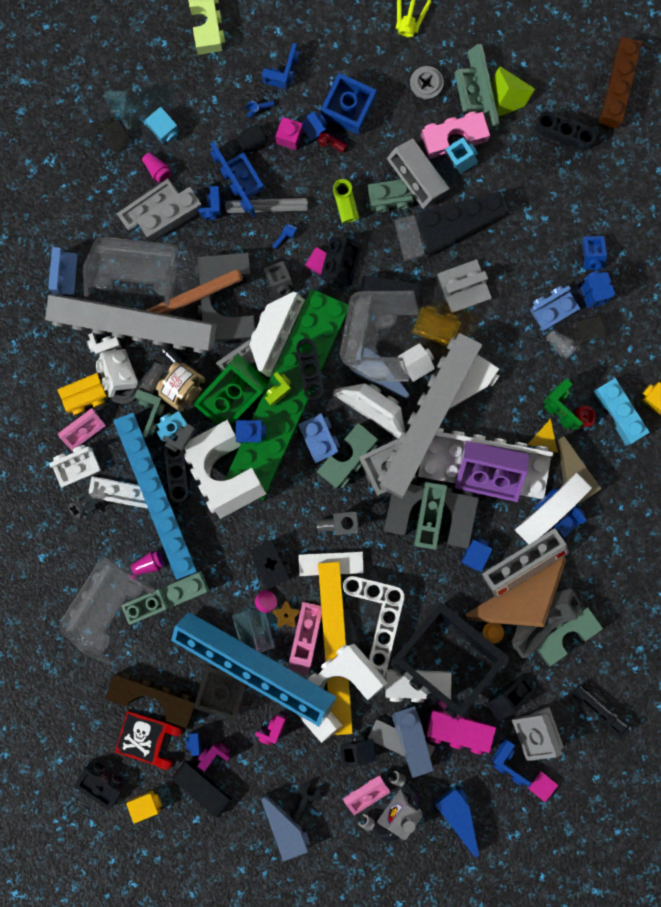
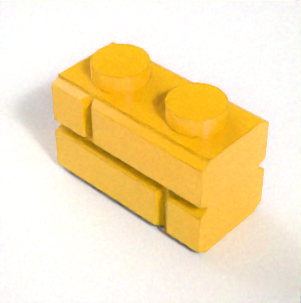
[57,373,109,416]

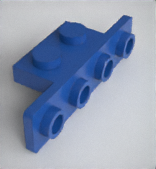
[210,141,265,217]

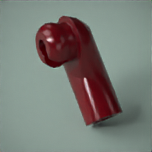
[317,132,348,153]

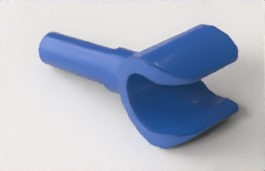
[244,101,274,118]
[272,224,297,249]

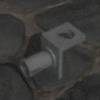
[317,512,359,535]

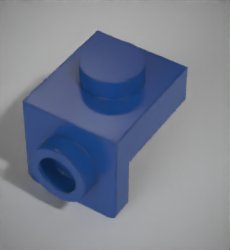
[301,111,328,140]

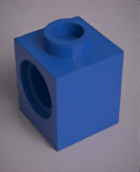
[460,538,492,572]

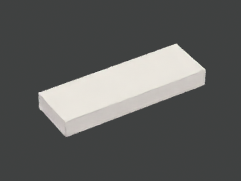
[88,476,148,508]
[299,552,363,576]

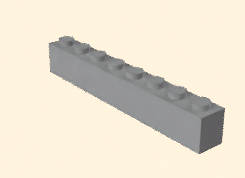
[45,294,217,353]
[378,333,482,499]

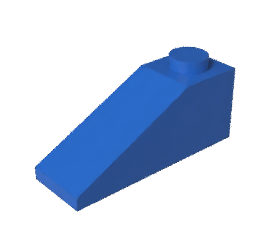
[434,786,479,858]

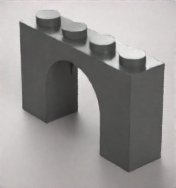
[195,253,256,343]
[383,482,478,549]

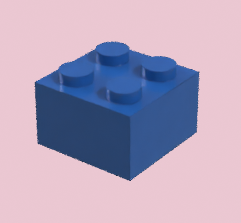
[321,72,377,135]

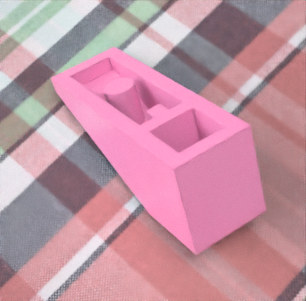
[288,602,322,675]

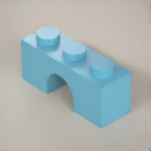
[593,378,650,445]

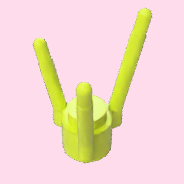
[396,0,431,37]

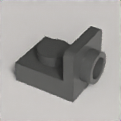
[264,261,295,298]
[162,424,196,452]

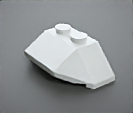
[250,292,305,377]
[333,384,405,439]

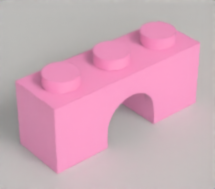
[421,111,490,159]

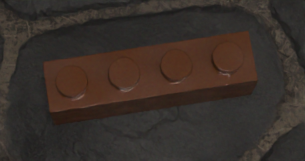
[597,37,642,129]

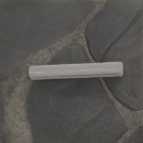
[225,198,308,213]

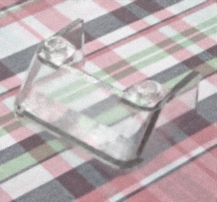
[83,237,178,305]
[340,291,419,381]
[60,558,155,665]

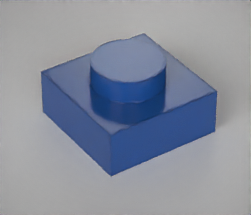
[186,731,202,756]

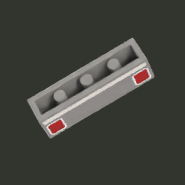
[482,528,569,599]

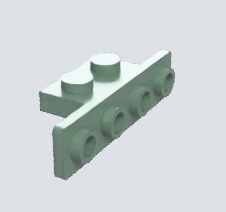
[454,44,499,131]

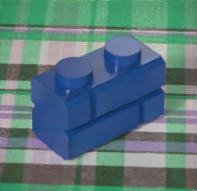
[580,270,615,309]

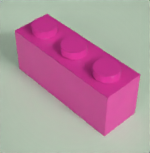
[425,709,496,755]

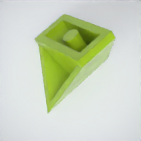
[491,66,535,117]

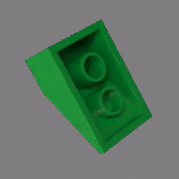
[193,353,269,425]

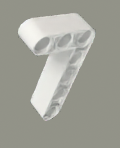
[343,576,404,678]

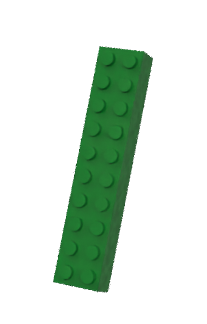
[225,289,350,501]

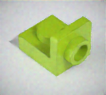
[265,372,292,407]

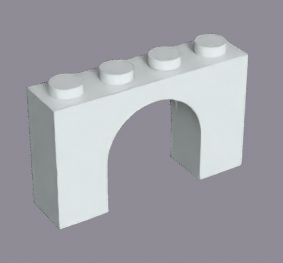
[184,420,266,519]
[297,644,388,743]

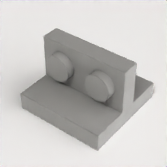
[437,259,492,314]
[359,439,417,497]
[512,707,564,761]

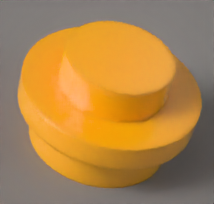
[482,623,504,643]

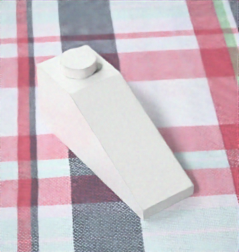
[449,355,499,410]

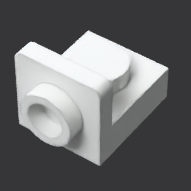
[87,333,122,356]

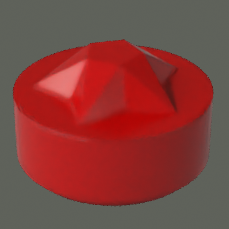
[574,405,596,427]

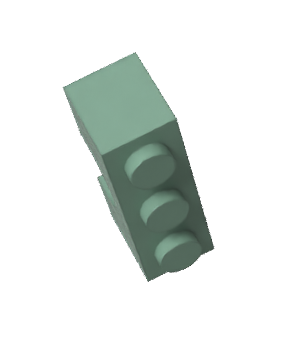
[317,423,378,489]
[536,607,603,666]

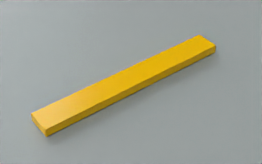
[318,562,353,735]

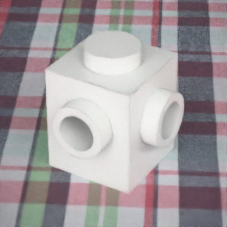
[398,343,435,382]

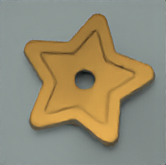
[272,601,300,628]

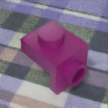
[197,743,232,771]

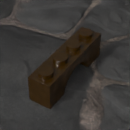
[105,671,197,728]

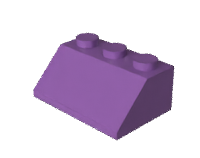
[455,441,529,502]

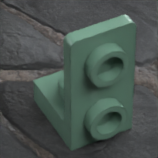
[135,389,165,440]

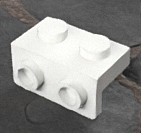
[96,349,138,397]
[49,445,102,488]

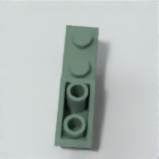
[121,572,209,625]

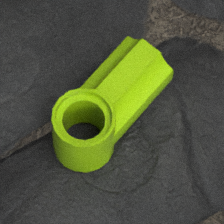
[333,179,359,224]

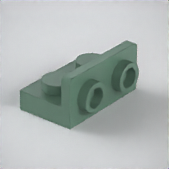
[368,179,413,213]

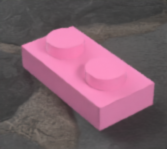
[58,408,106,451]
[343,775,390,815]

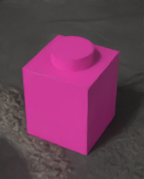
[276,117,303,150]

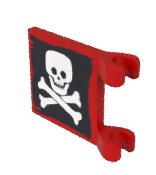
[115,711,183,770]

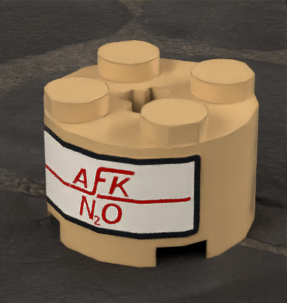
[156,362,205,412]

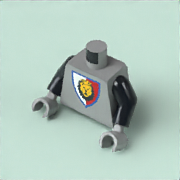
[358,771,423,842]

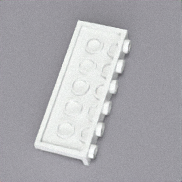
[418,428,553,499]

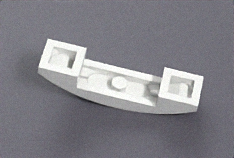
[515,472,592,544]

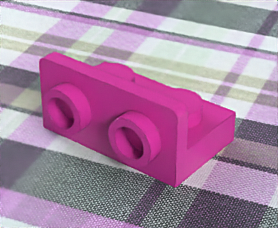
[255,712,288,745]

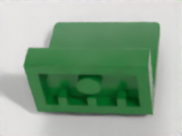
[542,378,583,430]

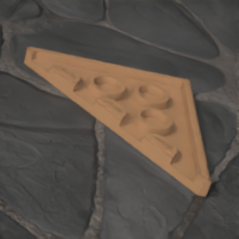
[465,557,566,627]

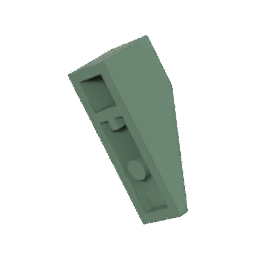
[414,482,447,550]

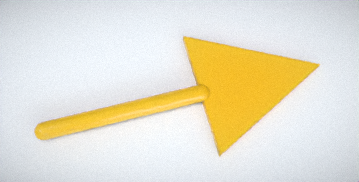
[528,418,558,453]

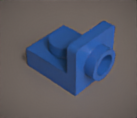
[199,186,222,220]
[582,236,607,270]
[236,420,266,443]

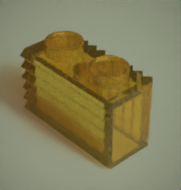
[412,305,461,346]

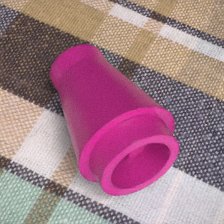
[142,152,171,183]
[131,551,164,576]

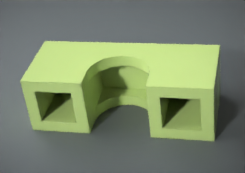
[188,0,225,55]

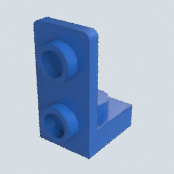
[261,43,300,89]
[491,738,532,787]

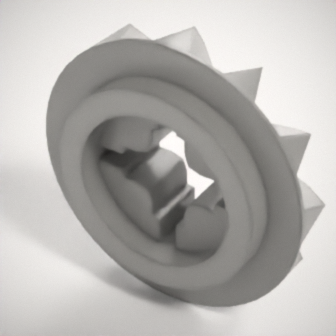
[410,66,443,100]

